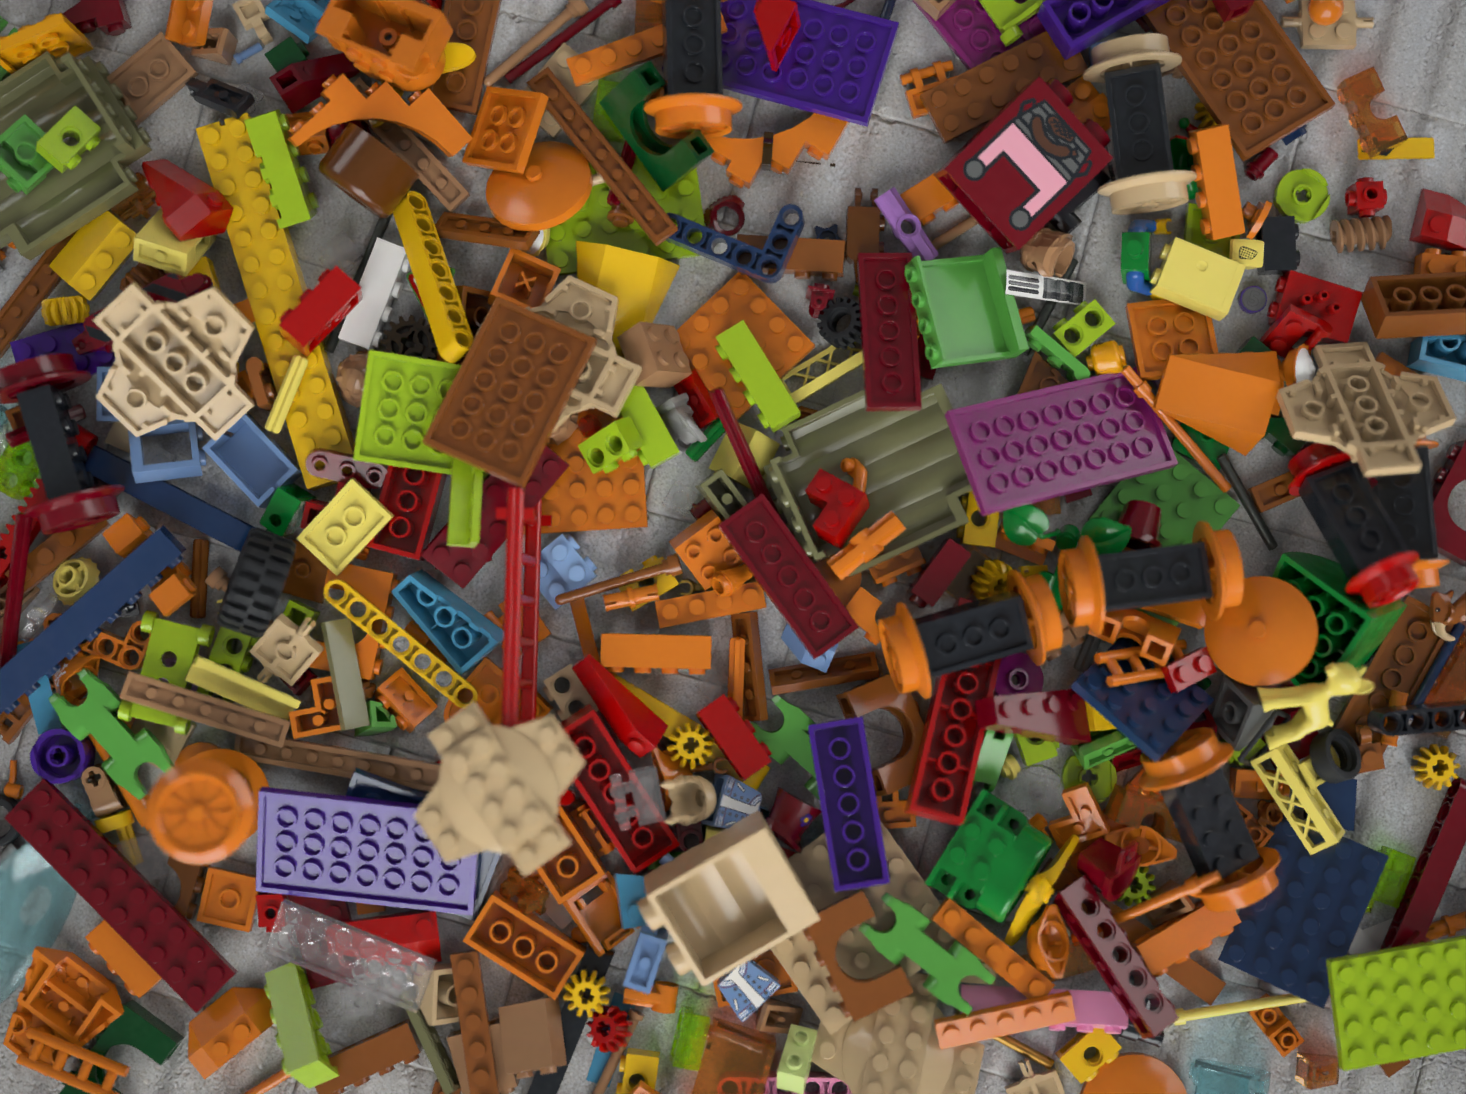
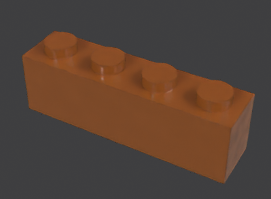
[737,234,846,281]
[315,1018,423,1094]

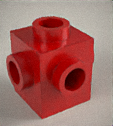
[1345,177,1387,218]

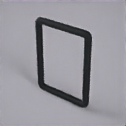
[1238,709,1291,767]

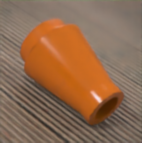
[711,564,752,597]

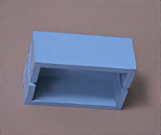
[202,413,302,509]

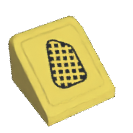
[1229,239,1264,270]

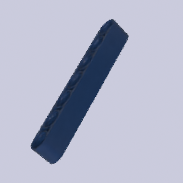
[84,445,256,552]

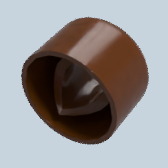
[319,122,420,218]

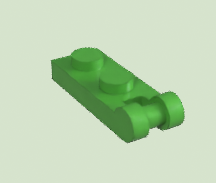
[1024,325,1090,382]

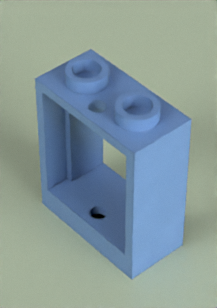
[128,419,207,484]

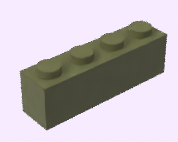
[695,469,748,522]

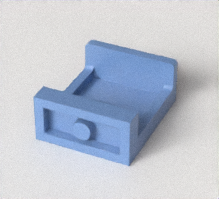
[623,925,669,994]

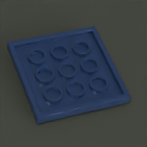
[1071,637,1214,763]

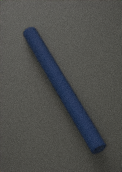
[1409,623,1465,720]

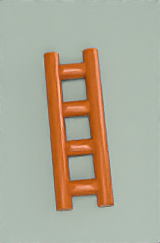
[1094,639,1187,687]
[16,1027,130,1094]

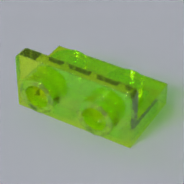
[1371,845,1416,909]
[669,1005,711,1071]

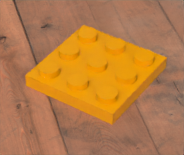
[0,13,93,74]

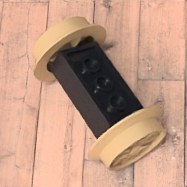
[1083,33,1197,215]

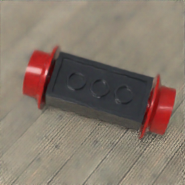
[1287,442,1420,608]

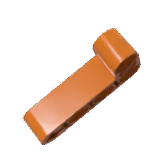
[43,613,151,670]

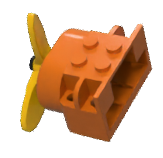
[315,0,476,128]

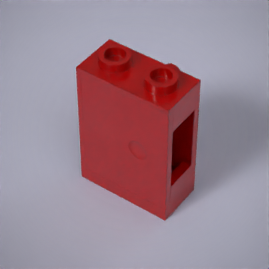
[1267,270,1363,344]

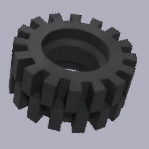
[817,297,862,350]

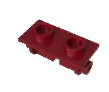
[805,283,835,319]

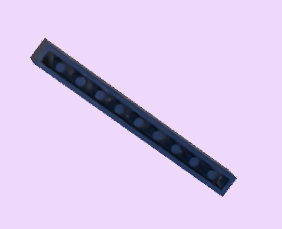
[0,525,186,715]

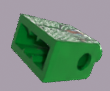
[260,483,317,537]

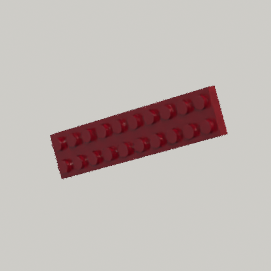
[4,779,238,1013]

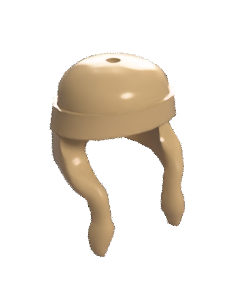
[660,775,717,826]

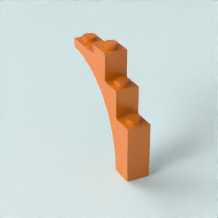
[288,74,473,157]
[706,113,850,189]

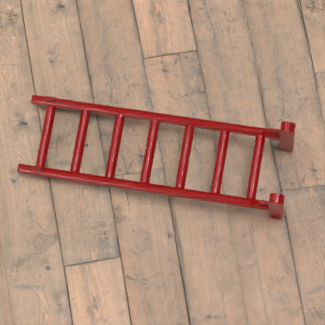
[496,488,575,806]

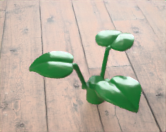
[1003,504,1132,612]

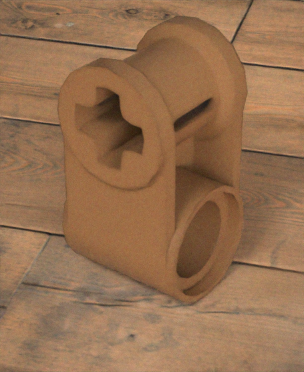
[81,763,127,818]

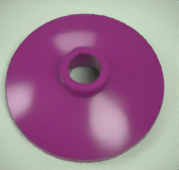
[995,652,1044,696]

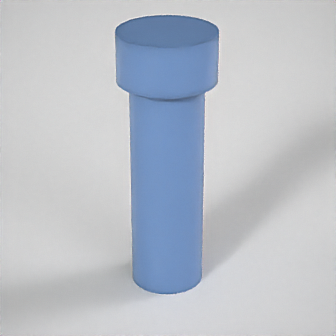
[233,42,263,65]

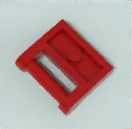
[1260,304,1333,359]

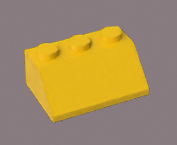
[49,210,138,301]

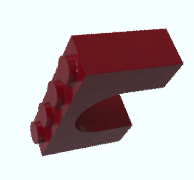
[1432,440,1466,567]

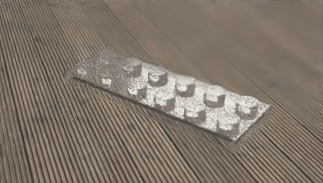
[265,899,436,1013]

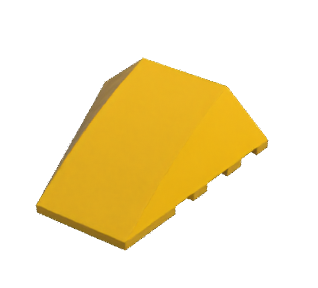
[576,241,680,358]

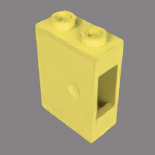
[133,208,216,277]
[1149,237,1246,321]

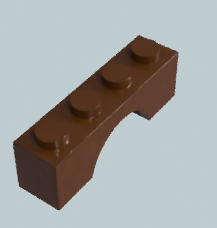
[167,855,212,922]

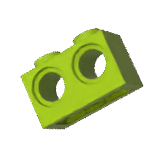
[1050,299,1116,357]
[578,416,645,474]

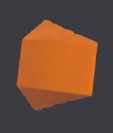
[1153,351,1280,456]
[3,946,124,1076]

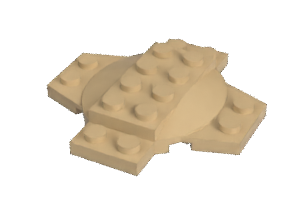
[474,275,642,433]
[93,281,256,441]
[1276,341,1456,477]
[414,702,586,877]
[811,972,985,1094]

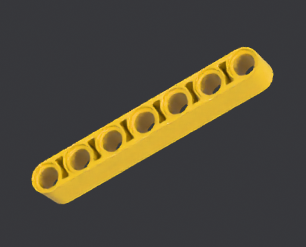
[393,191,474,363]
[324,579,478,708]
[610,672,770,790]

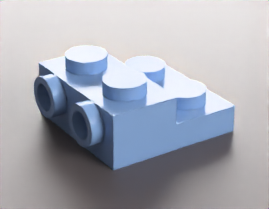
[522,534,597,610]

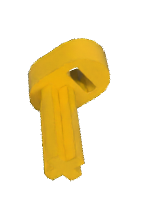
[94,809,144,866]

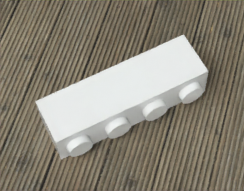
[338,237,411,351]

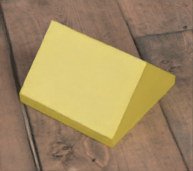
[708,423,780,490]

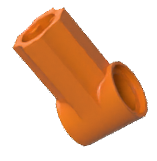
[623,981,679,1014]

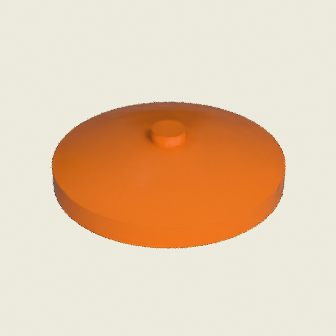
[486,141,593,231]
[1204,576,1319,687]
[1080,1052,1187,1094]

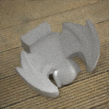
[656,393,707,457]

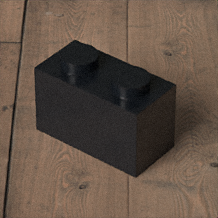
[1256,216,1300,275]

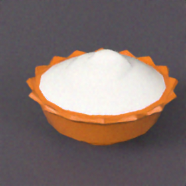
[1280,343,1316,386]

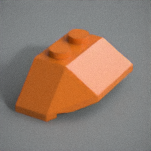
[188,987,274,1079]

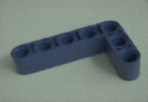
[666,204,805,284]

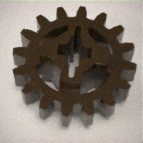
[380,315,438,359]

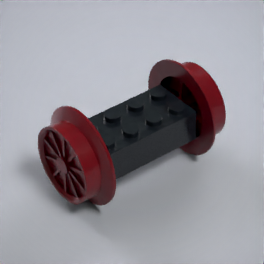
[0,353,125,534]

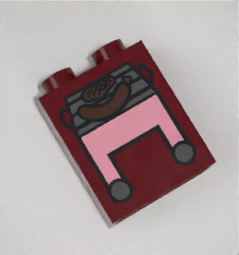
[934,76,1113,254]

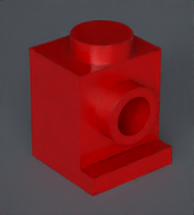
[255,892,291,932]

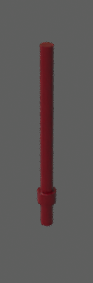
[504,0,622,84]

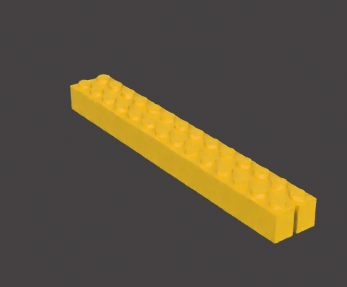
[195,113,355,491]

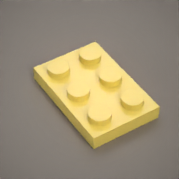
[297,478,394,576]

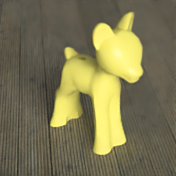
[1257,662,1374,751]

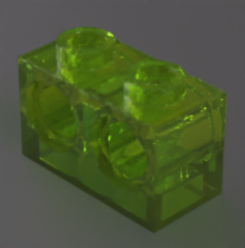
[0,442,40,500]

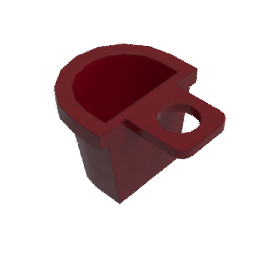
[1117,500,1162,550]
[1077,838,1142,902]

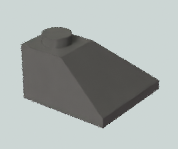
[1210,675,1276,751]

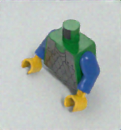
[1121,218,1172,300]

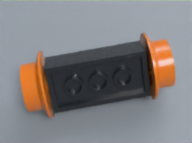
[1373,436,1450,589]

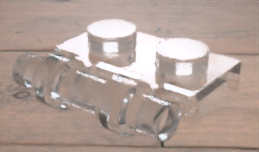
[609,765,666,831]

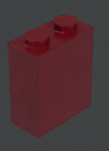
[906,538,972,609]

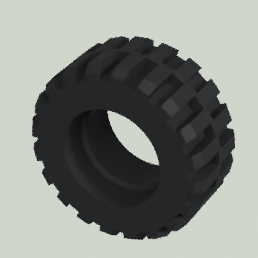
[216,527,296,638]

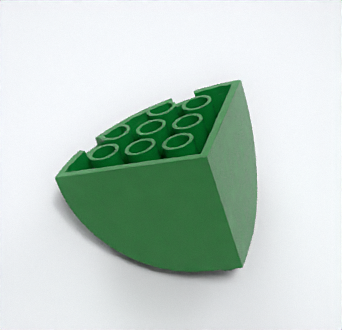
[1272,551,1407,686]

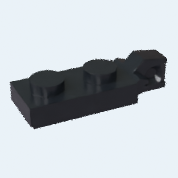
[185,77,255,119]

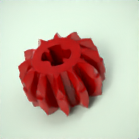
[586,1006,633,1053]

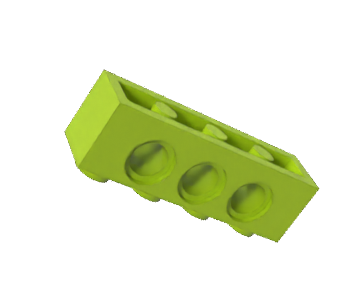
[196,626,261,703]

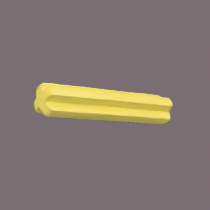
[265,355,308,433]

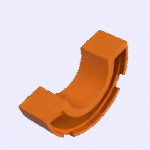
[102,513,197,617]

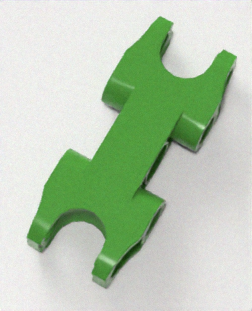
[48,668,175,800]
[750,695,820,801]
[858,892,996,1015]

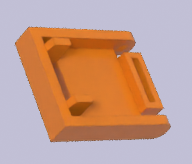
[563,870,641,957]

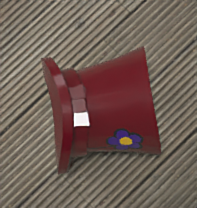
[765,786,822,854]

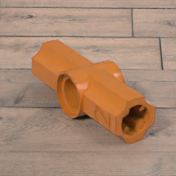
[827,510,906,580]

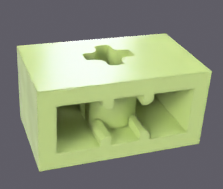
[777,1024,818,1094]

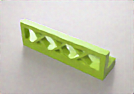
[447,457,483,548]

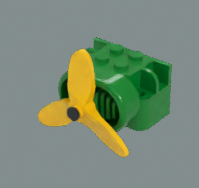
[925,789,1080,947]

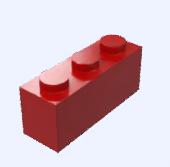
[696,694,772,782]

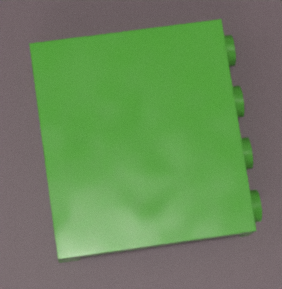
[904,247,1029,369]

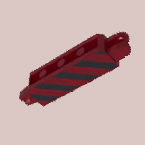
[71,272,213,356]

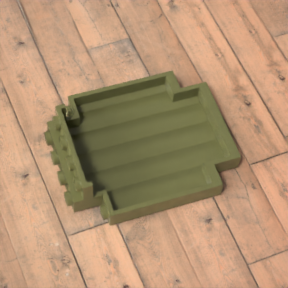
[0,51,152,261]
[762,383,972,577]

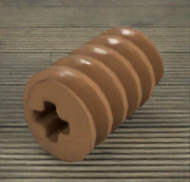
[1329,215,1392,253]

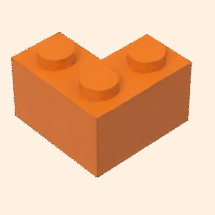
[289,676,341,739]

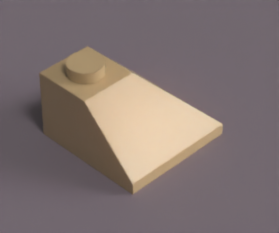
[413,963,460,1026]

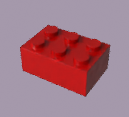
[279,265,362,358]

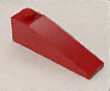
[141,159,234,241]
[1409,188,1466,251]
[572,654,668,758]
[326,910,442,966]

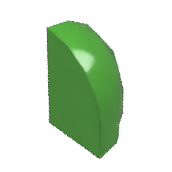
[354,700,397,737]

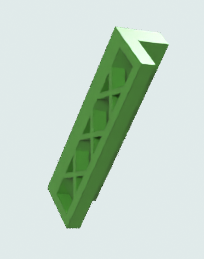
[1070,729,1137,770]

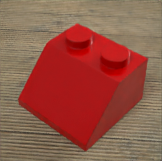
[754,0,801,72]

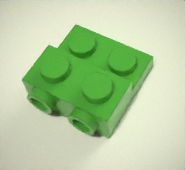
[0,114,54,195]

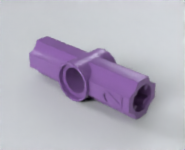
[874,187,939,261]

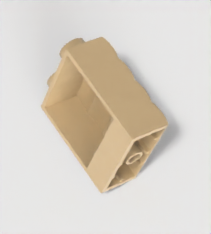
[637,811,820,987]

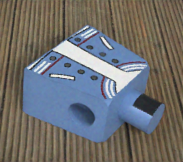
[701,774,769,828]
[717,959,781,1022]

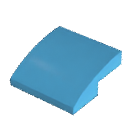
[265,0,330,44]

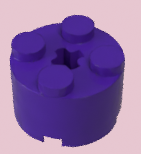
[30,727,96,784]

